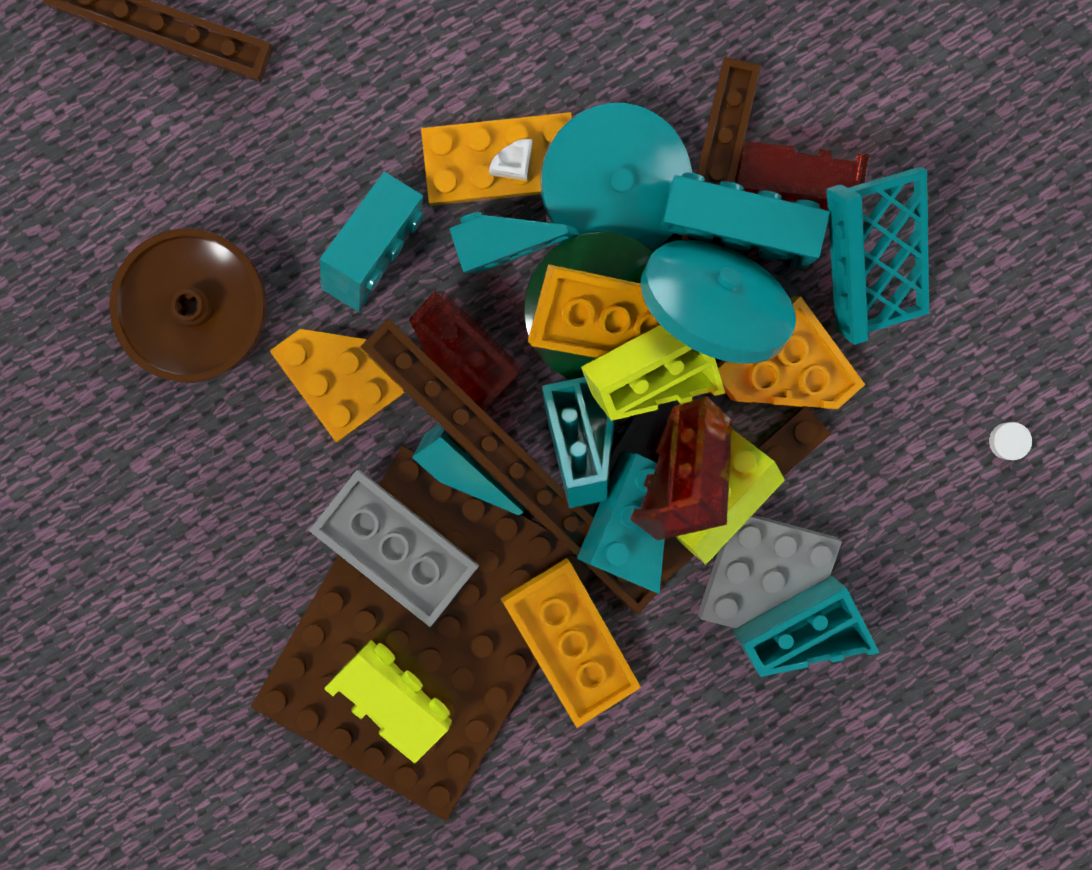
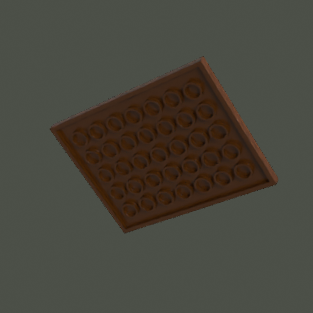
[251,446,591,821]

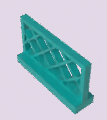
[827,167,929,345]

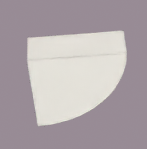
[489,139,533,181]

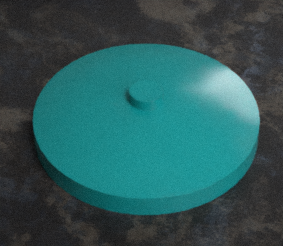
[540,103,692,251]
[641,240,796,363]

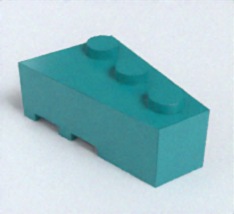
[319,172,425,312]
[542,377,615,508]
[577,452,671,594]
[732,575,880,677]

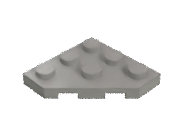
[698,515,842,628]

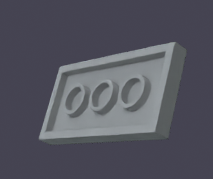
[309,470,479,627]

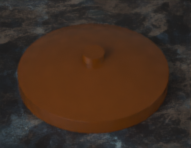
[109,228,267,383]

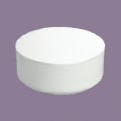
[989,422,1032,460]

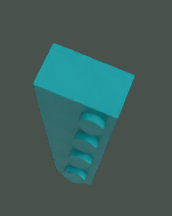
[660,172,830,270]

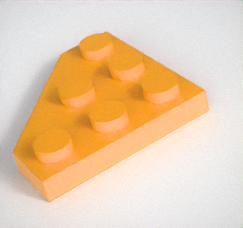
[717,296,865,409]
[270,329,406,443]

